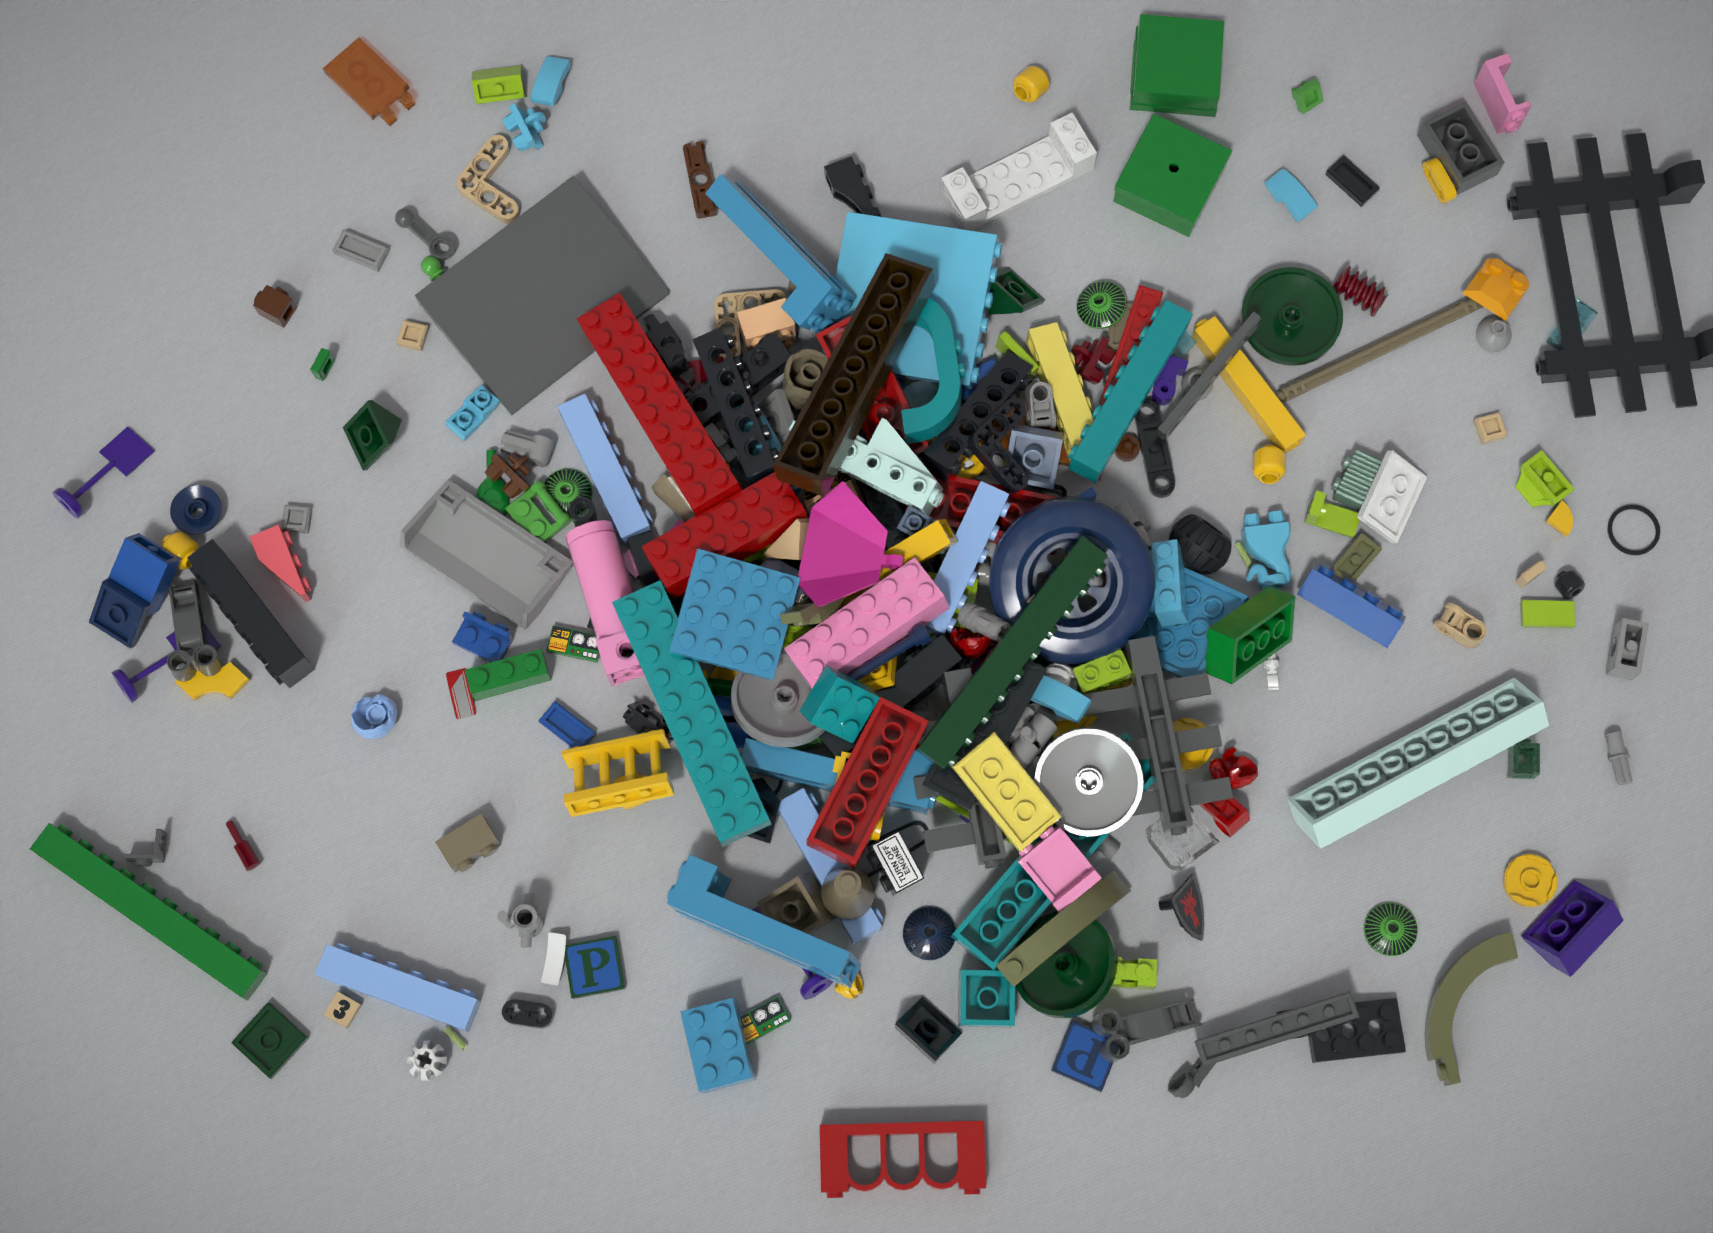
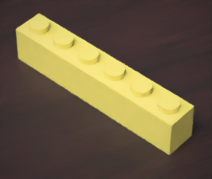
[1026,322,1095,474]

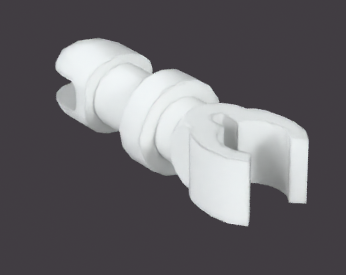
[1263,653,1279,690]

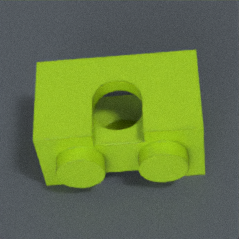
[1111,957,1157,990]

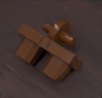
[485,453,531,499]

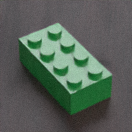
[1205,586,1296,684]

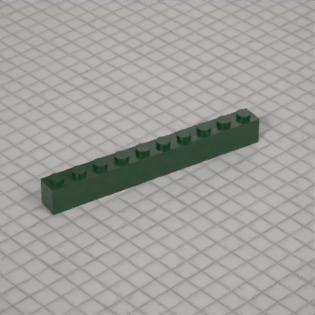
[915,536,1108,770]

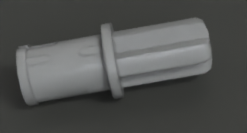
[1605,731,1633,785]

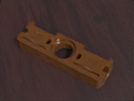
[683,141,718,219]

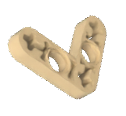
[456,135,520,224]
[714,289,787,360]

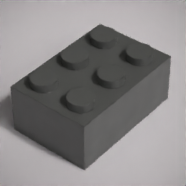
[1417,101,1505,195]

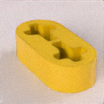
[1422,157,1457,204]

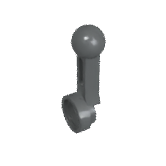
[395,208,454,261]
[1168,1060,1216,1098]

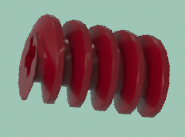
[1333,265,1389,317]

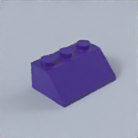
[1521,880,1624,977]

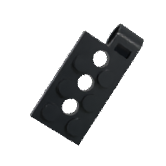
[1276,998,1406,1063]

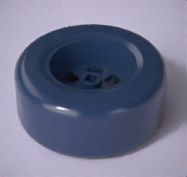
[989,496,1156,664]

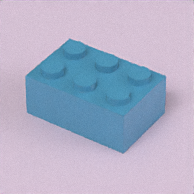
[680,998,756,1093]

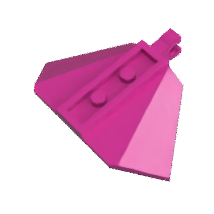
[798,481,903,608]

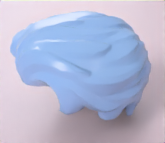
[351,694,397,739]

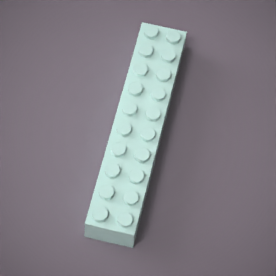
[1287,678,1549,849]

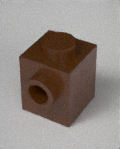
[253,285,297,328]

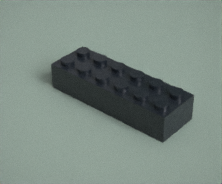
[187,539,315,688]
[819,635,965,762]

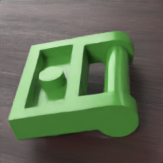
[505,480,572,543]

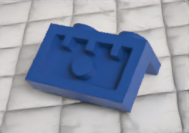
[452,611,514,662]

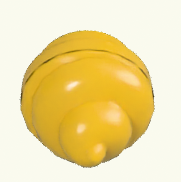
[834,973,863,999]

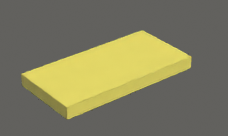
[952,732,1062,851]

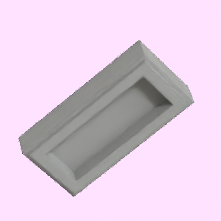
[333,229,390,272]

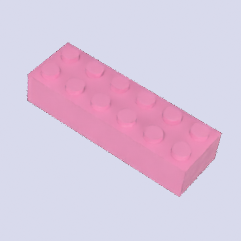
[784,558,949,689]

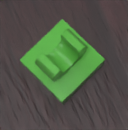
[1291,78,1323,114]

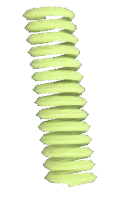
[1235,542,1253,568]
[444,1026,467,1051]

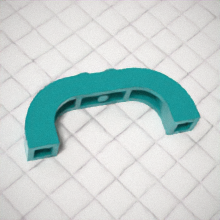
[901,298,965,444]

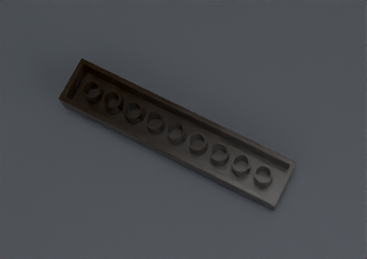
[773,253,935,497]

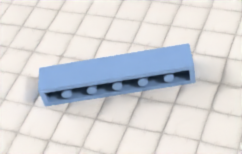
[557,394,653,545]
[924,481,1011,637]
[778,788,884,945]
[314,943,481,1032]

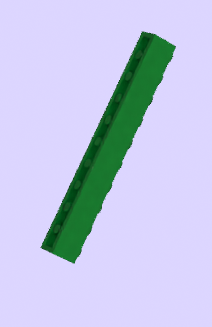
[30,823,267,1001]

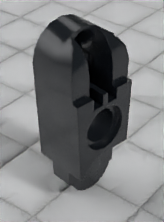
[643,314,689,378]

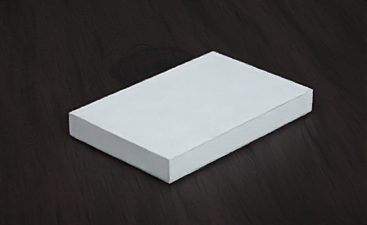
[1357,450,1427,543]

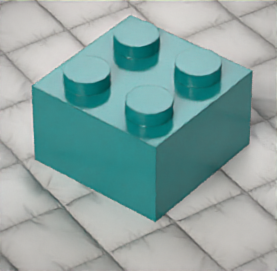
[799,665,880,743]
[958,970,1015,1027]

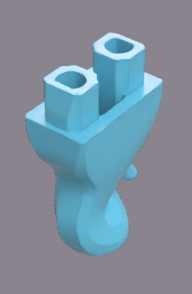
[1241,510,1291,590]

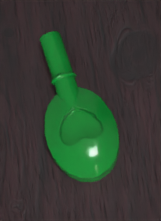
[476,450,509,516]

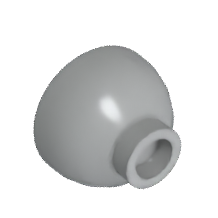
[1476,317,1512,352]

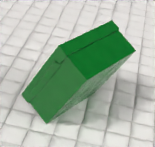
[1129,14,1224,117]
[1113,113,1233,237]

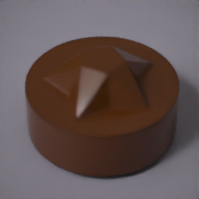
[1115,435,1140,462]

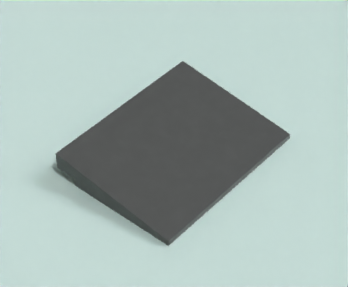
[415,175,669,416]

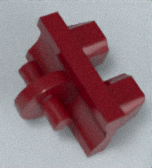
[1071,336,1116,385]

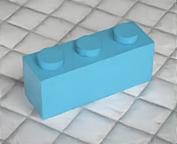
[1151,539,1188,626]

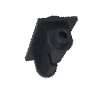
[622,702,672,742]

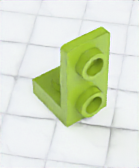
[1304,490,1360,538]

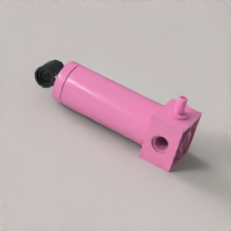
[565,497,645,686]

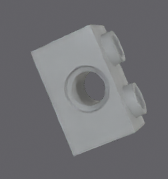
[1606,618,1649,680]

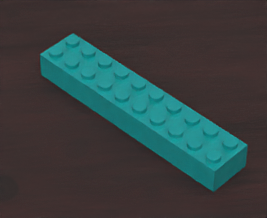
[612,580,772,847]
[951,732,1153,970]

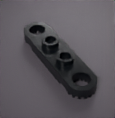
[1134,399,1175,498]

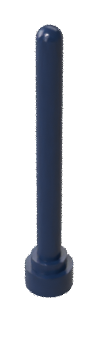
[847,623,931,681]

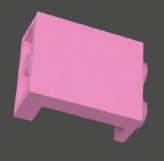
[1474,53,1532,134]
[1017,825,1102,913]

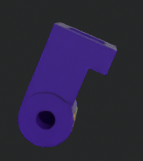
[1152,355,1189,406]

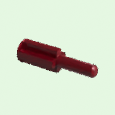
[226,820,261,871]

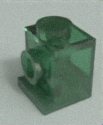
[1507,739,1540,780]

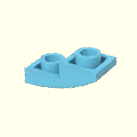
[530,56,571,106]
[1264,168,1318,222]
[446,385,500,441]
[1031,675,1091,724]

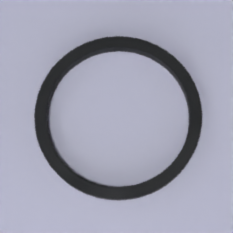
[1607,505,1660,555]

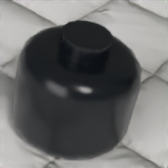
[1555,570,1585,599]

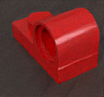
[1199,779,1250,838]

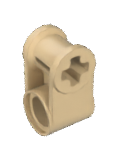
[1433,603,1487,648]

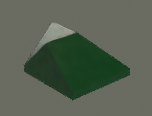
[988,267,1045,315]
[343,400,402,471]

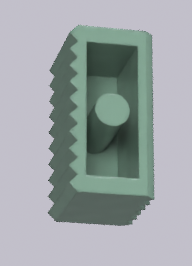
[1331,449,1382,512]

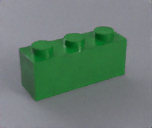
[465,649,551,701]

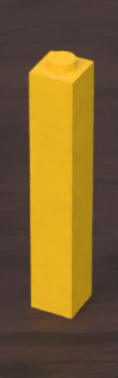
[1192,316,1306,454]
[832,519,958,615]

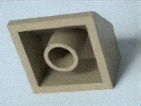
[757,872,837,935]

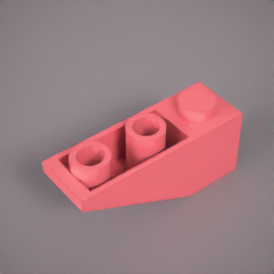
[249,525,312,602]

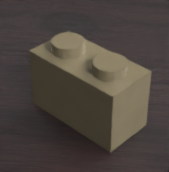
[435,813,500,873]

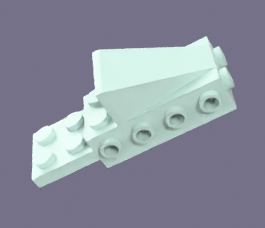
[789,418,944,516]

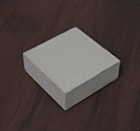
[281,505,312,534]

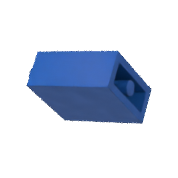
[108,533,181,616]

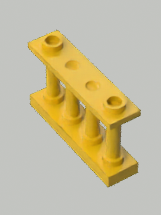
[561,729,674,817]

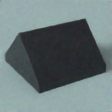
[894,996,962,1064]

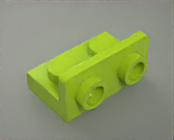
[1073,650,1132,695]

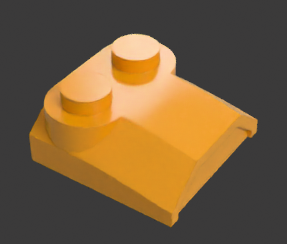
[1463,258,1529,321]

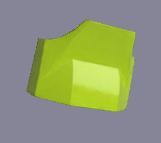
[1515,450,1575,508]

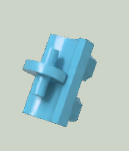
[502,103,546,152]

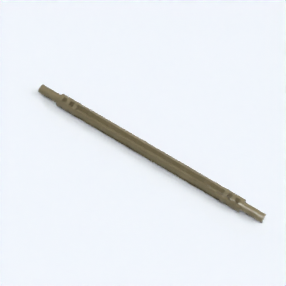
[1274,298,1483,402]

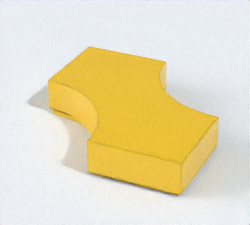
[175,662,250,701]

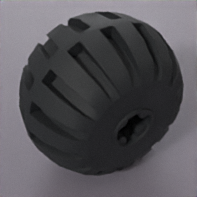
[1168,514,1232,574]

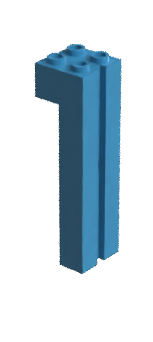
[705,174,856,334]
[741,738,936,815]
[667,855,861,989]

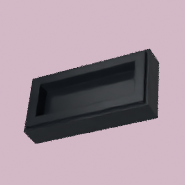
[1325,155,1380,207]

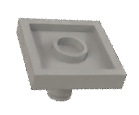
[759,389,799,446]

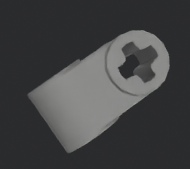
[1025,381,1056,429]

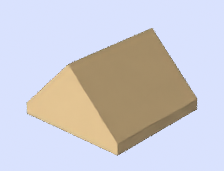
[764,518,810,560]

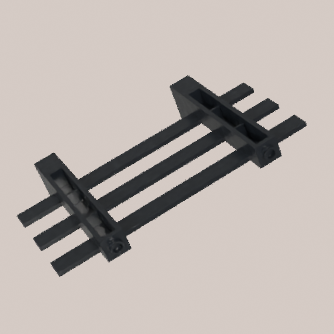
[1507,133,1713,418]

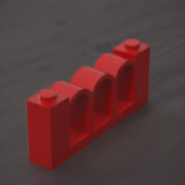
[820,1121,986,1198]

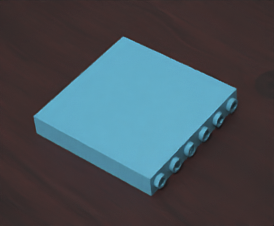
[822,212,1002,389]

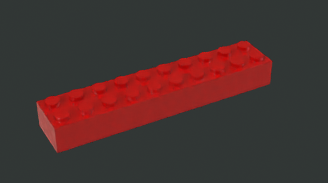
[577,293,742,516]

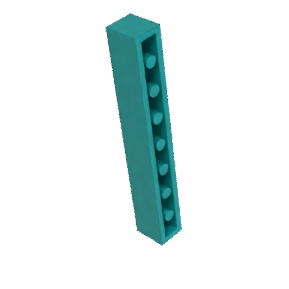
[1068,300,1193,483]

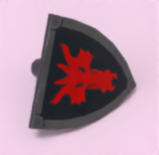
[1159,873,1204,941]

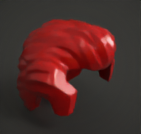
[949,628,992,659]
[1209,746,1259,789]

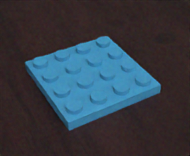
[669,549,800,681]
[1120,567,1249,678]

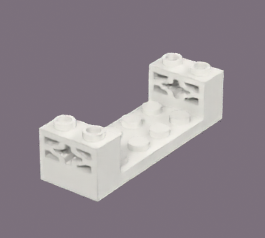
[940,113,1097,231]

